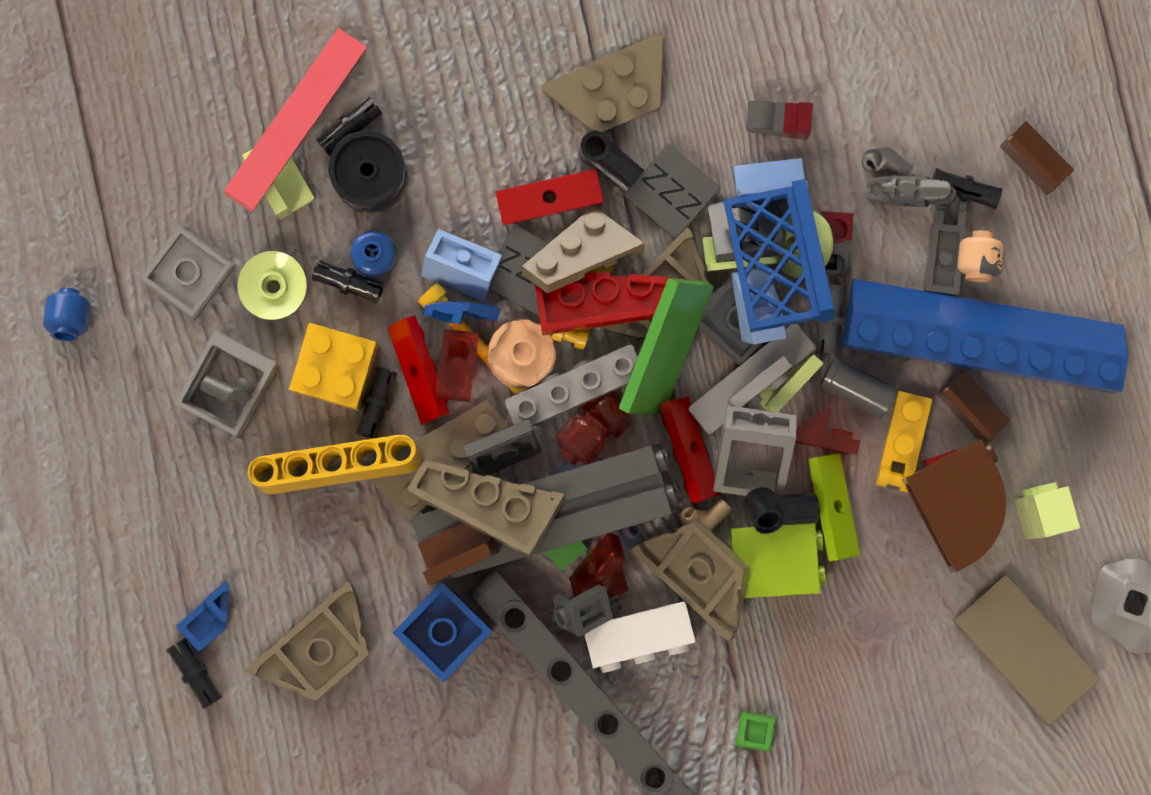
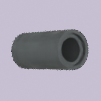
[819,357,897,419]

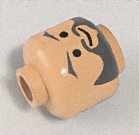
[958,231,1004,282]

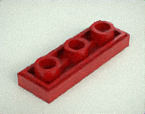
[495,169,604,226]
[387,315,449,425]
[659,396,721,504]

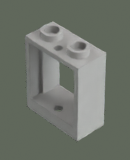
[175,330,280,440]
[713,405,797,496]

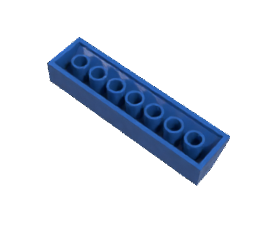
[841,279,1128,393]

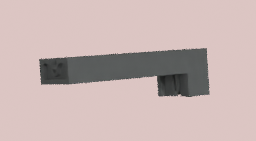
[411,443,683,585]

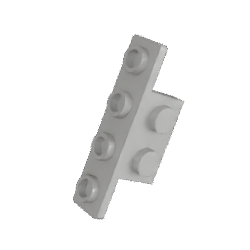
[689,324,816,434]
[505,345,638,427]

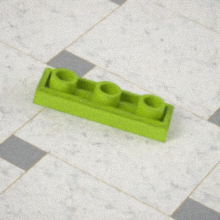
[808,453,861,562]

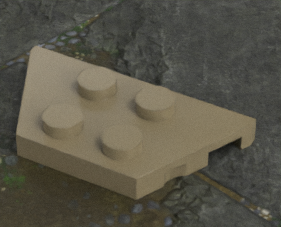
[541,32,663,133]
[600,227,713,341]
[631,520,749,642]
[246,581,370,701]

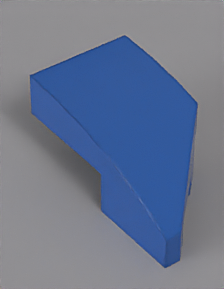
[423,301,501,325]
[176,581,229,654]

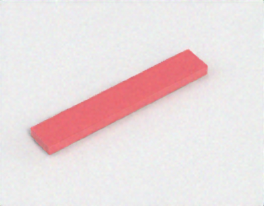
[223,28,367,213]

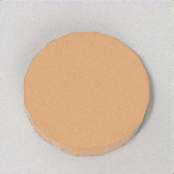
[487,320,556,388]

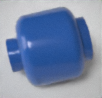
[350,230,397,278]
[43,287,90,341]

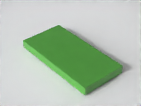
[619,278,714,414]

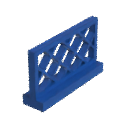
[723,179,834,333]

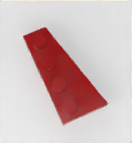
[534,271,675,335]

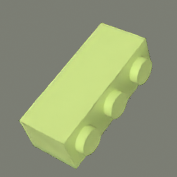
[1014,482,1080,539]

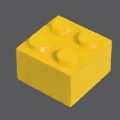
[289,322,379,412]

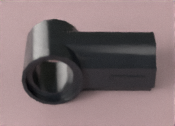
[579,130,644,194]
[744,487,820,534]

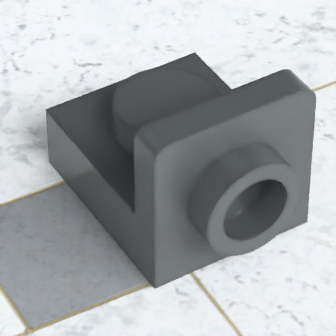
[553,584,613,637]

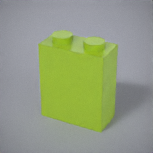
[729,523,825,598]

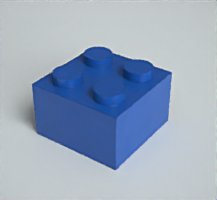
[393,582,494,682]

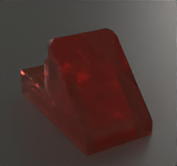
[436,329,479,402]
[795,406,860,456]
[569,533,628,597]

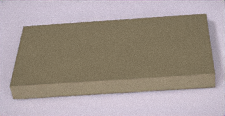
[953,574,1100,726]

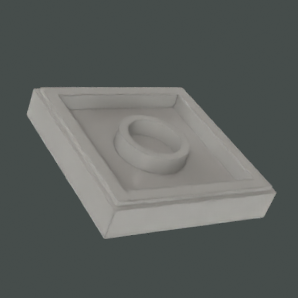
[138,224,236,321]

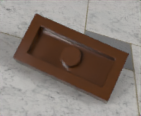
[999,121,1074,196]
[936,370,1011,444]
[418,523,499,585]

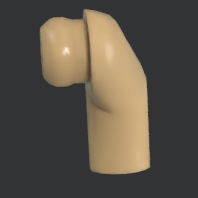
[680,499,733,531]

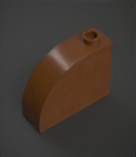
[901,439,1006,573]

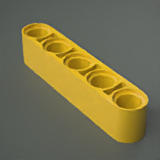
[247,435,422,494]

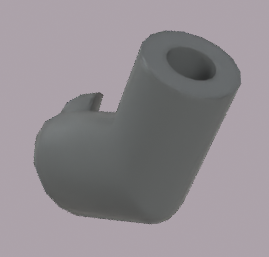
[861,147,913,176]
[200,375,256,402]

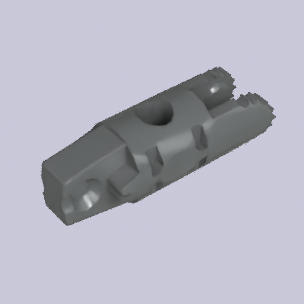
[866,175,958,207]

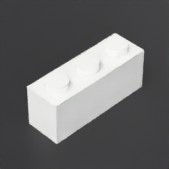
[585,601,695,673]

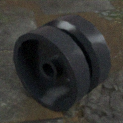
[328,130,408,214]

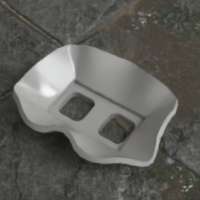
[1091,558,1151,654]

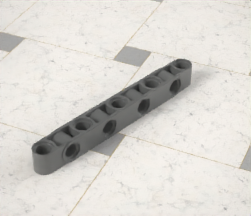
[469,569,694,795]

